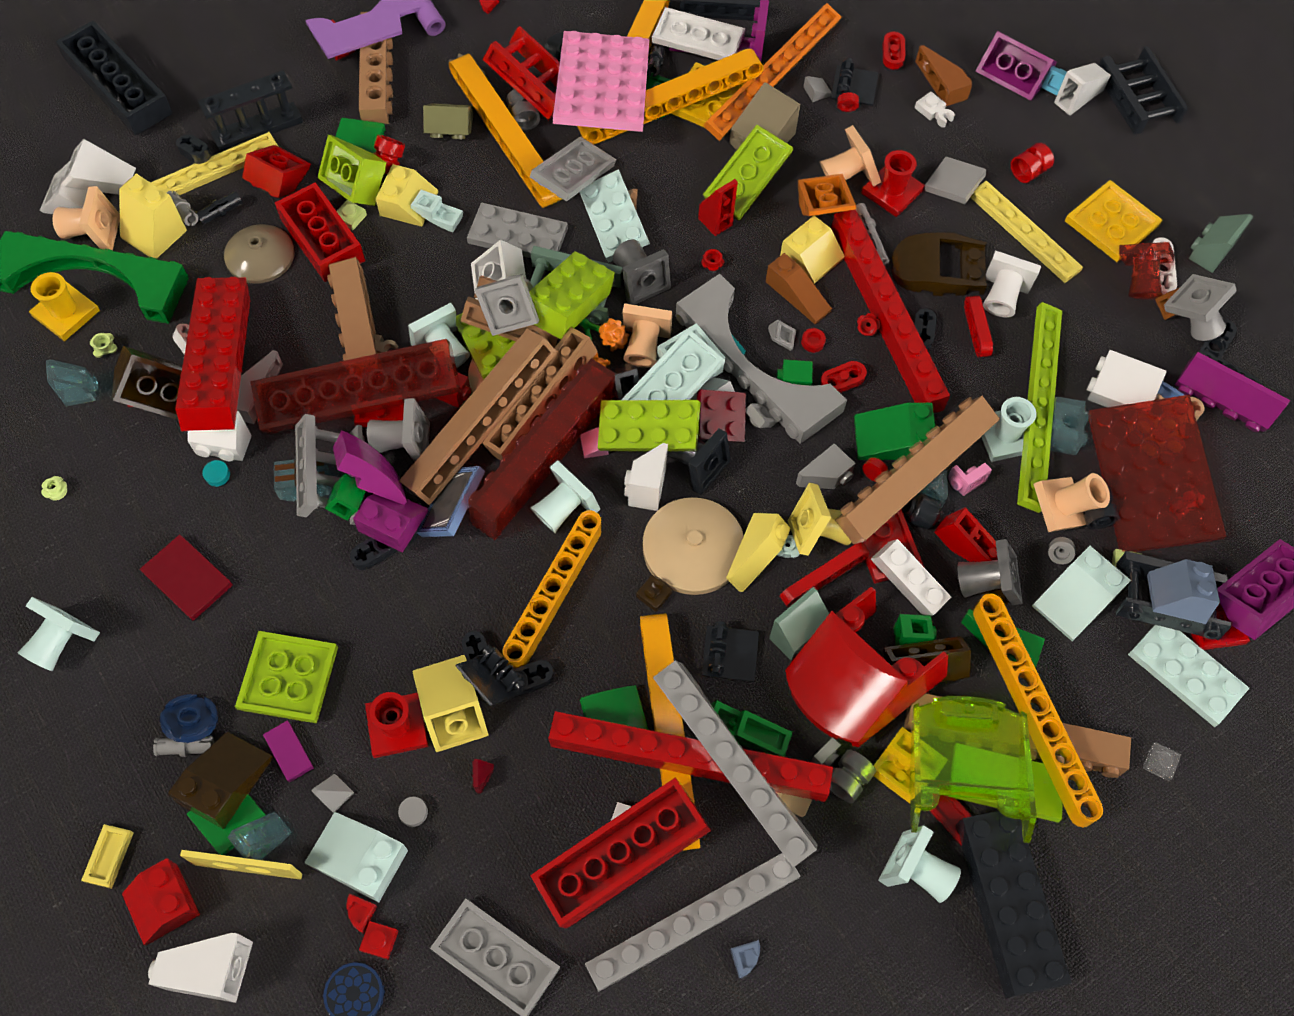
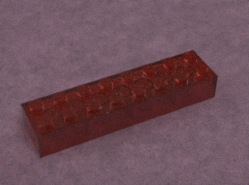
[250,339,461,434]
[468,358,616,540]

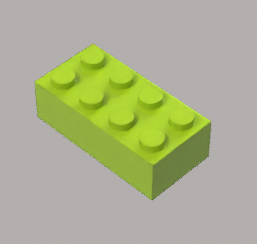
[529,251,615,339]

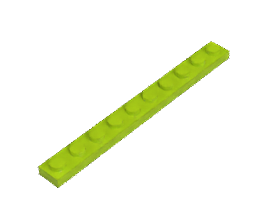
[1017,302,1062,513]

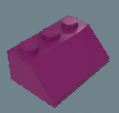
[976,31,1057,100]

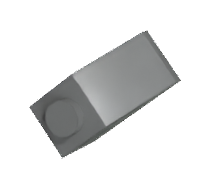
[796,444,855,489]

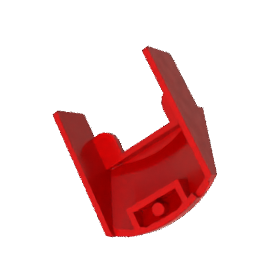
[785,587,948,747]

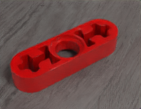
[964,296,993,357]

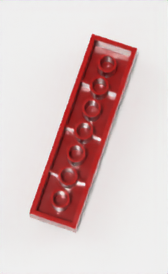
[175,277,250,431]

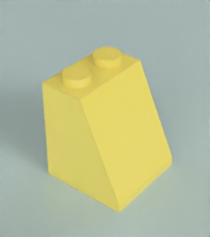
[119,174,187,259]
[412,655,489,753]

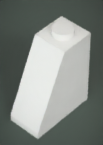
[1054,63,1111,115]
[60,139,136,195]

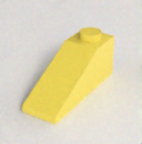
[726,513,790,592]

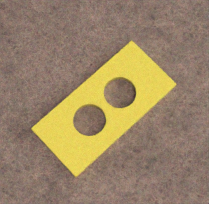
[180,850,303,880]

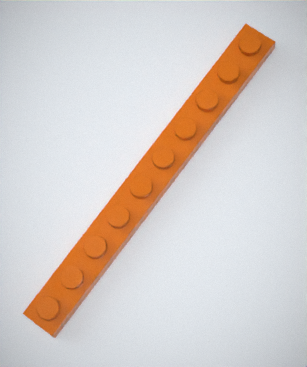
[704,3,842,141]

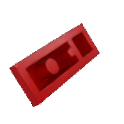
[698,179,738,236]
[934,507,998,562]

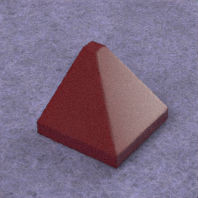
[472,759,494,794]

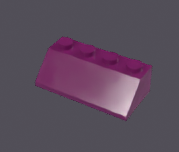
[1174,352,1290,432]
[1217,539,1294,640]

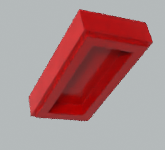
[922,785,972,845]

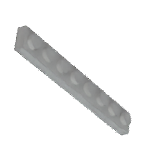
[585,853,800,992]

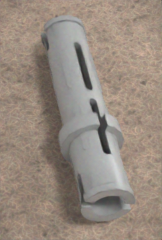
[856,203,889,265]

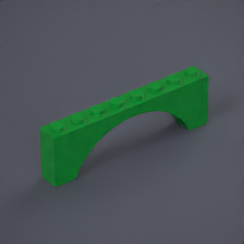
[0,231,189,324]

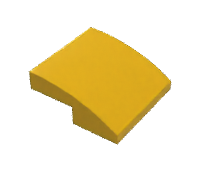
[874,727,947,806]

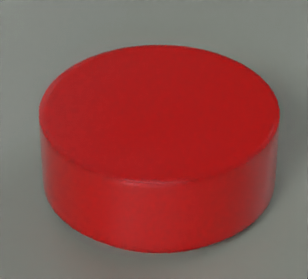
[837,92,859,112]
[801,328,826,353]
[863,458,889,482]

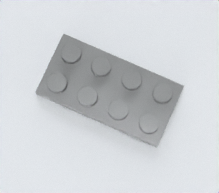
[530,136,616,201]
[467,203,568,258]
[430,899,560,1016]

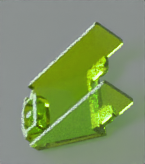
[909,696,1037,843]

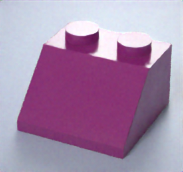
[353,494,429,553]

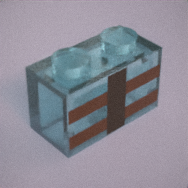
[274,460,330,501]

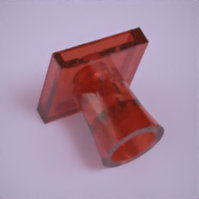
[1119,242,1174,299]

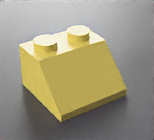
[376,164,438,227]
[780,216,845,284]

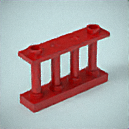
[483,26,560,119]

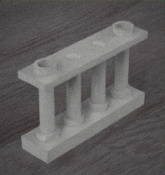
[295,414,365,525]

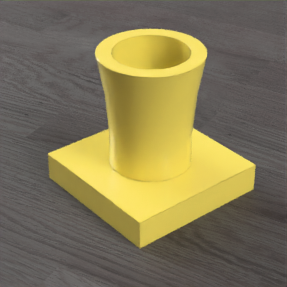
[788,483,851,556]

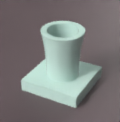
[408,303,470,370]
[981,397,1036,462]
[531,460,600,533]
[18,597,100,671]
[878,825,961,903]

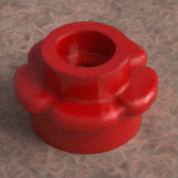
[701,249,724,271]
[857,313,880,336]

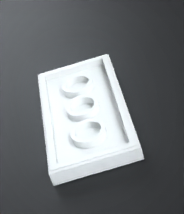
[652,7,745,60]

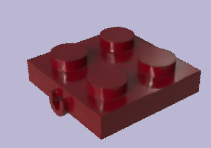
[697,389,746,443]

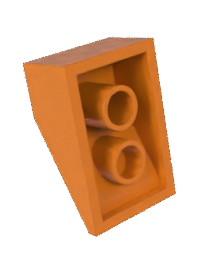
[798,173,856,216]

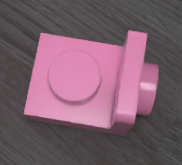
[948,463,991,496]

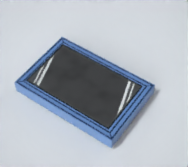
[417,466,485,537]

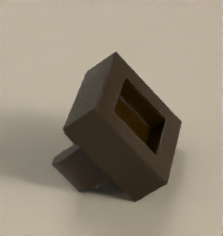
[636,575,672,612]

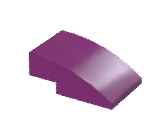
[333,430,407,505]

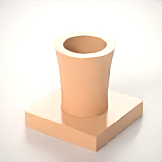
[820,125,881,187]
[53,186,120,251]
[623,304,672,368]
[1033,473,1110,532]

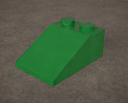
[854,403,935,460]

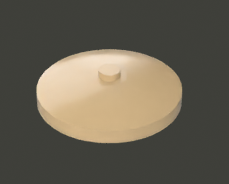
[643,498,744,595]

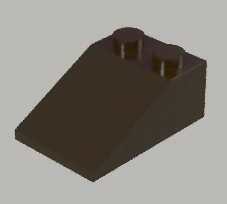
[168,732,273,829]

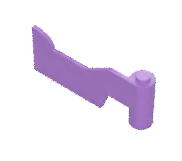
[306,0,445,59]

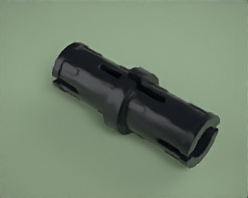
[647,44,664,77]
[195,191,243,226]

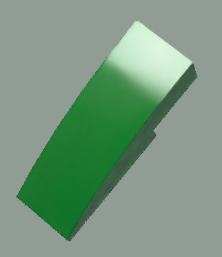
[711,701,792,757]

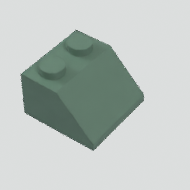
[1189,214,1254,273]
[769,587,829,661]

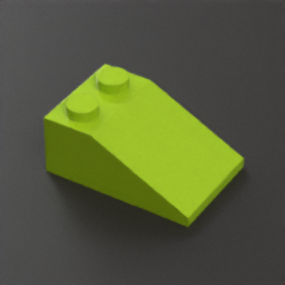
[317,135,386,206]

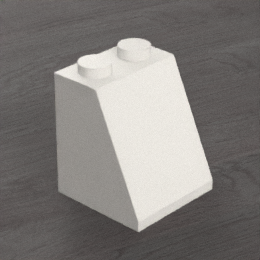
[148,933,253,1003]

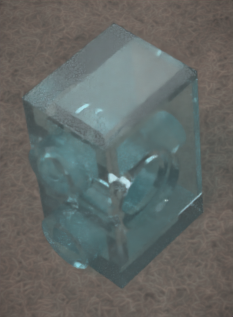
[1050,397,1088,455]

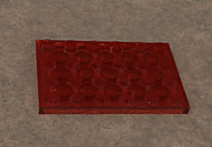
[1087,395,1226,552]

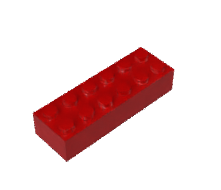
[530,777,711,928]

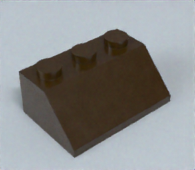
[112,346,183,420]

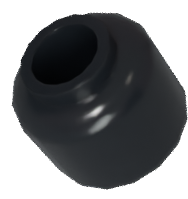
[903,493,944,530]

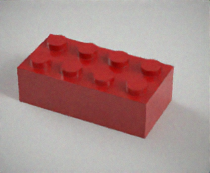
[275,182,365,282]

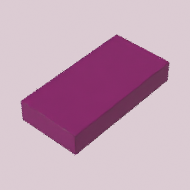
[263,720,314,783]

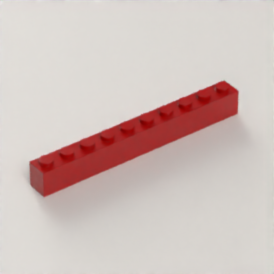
[831,209,950,413]
[549,711,833,802]

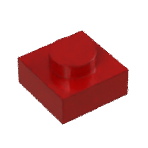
[359,921,398,960]

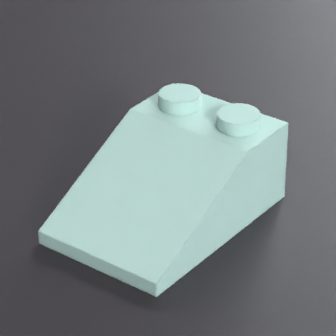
[1032,546,1131,641]
[305,812,408,902]

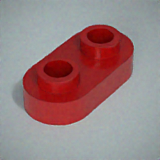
[883,32,905,69]
[820,361,867,393]

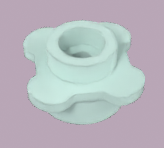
[777,535,800,558]

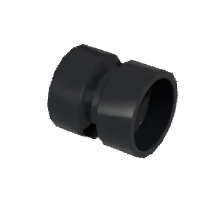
[1084,485,1120,530]

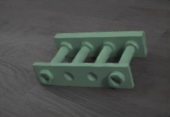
[530,246,623,324]

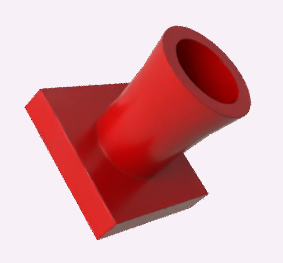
[861,150,925,217]
[365,692,428,758]

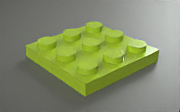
[235,631,338,723]

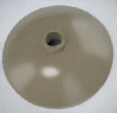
[224,224,295,283]

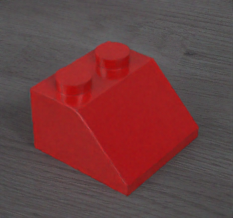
[242,145,311,198]
[122,858,200,946]

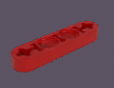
[780,542,871,608]

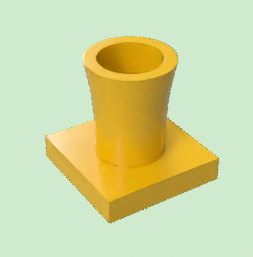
[29,272,100,342]

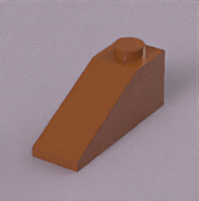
[915,45,972,106]
[766,253,832,324]

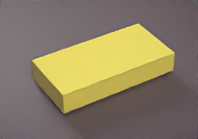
[81,824,134,889]

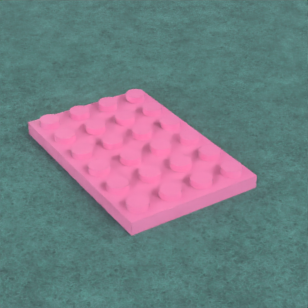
[553,31,649,132]

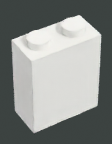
[1087,350,1166,417]

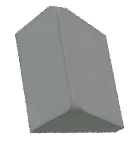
[804,76,832,102]

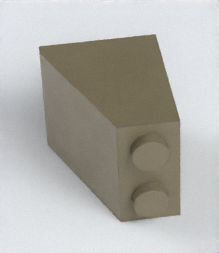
[729,82,800,149]

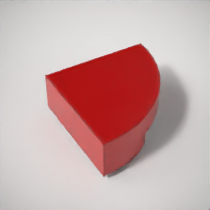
[479,0,500,14]
[346,894,377,934]

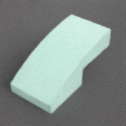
[411,190,463,232]

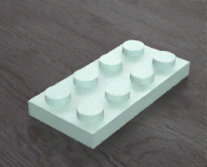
[580,169,650,263]
[622,328,725,400]
[1128,625,1249,727]

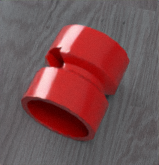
[373,135,405,174]
[1011,143,1054,183]

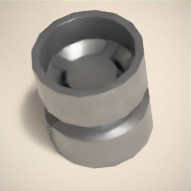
[506,89,540,130]
[830,750,876,803]

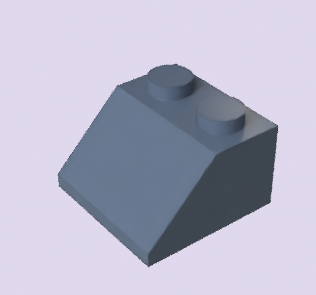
[1147,559,1220,624]

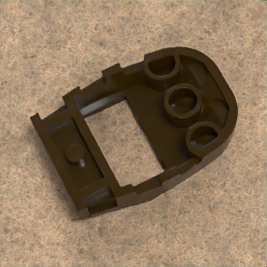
[892,233,987,296]

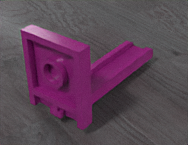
[669,0,769,61]

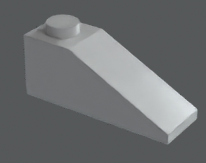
[237,350,283,424]

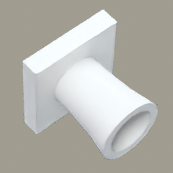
[983,251,1041,317]

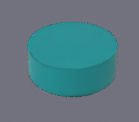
[203,460,230,487]

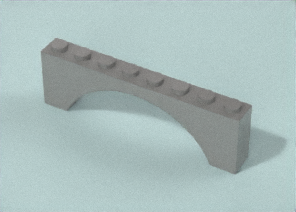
[675,274,847,444]
[653,660,818,868]

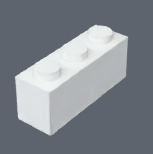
[871,539,951,615]

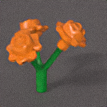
[579,318,629,376]

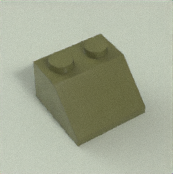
[423,103,474,139]

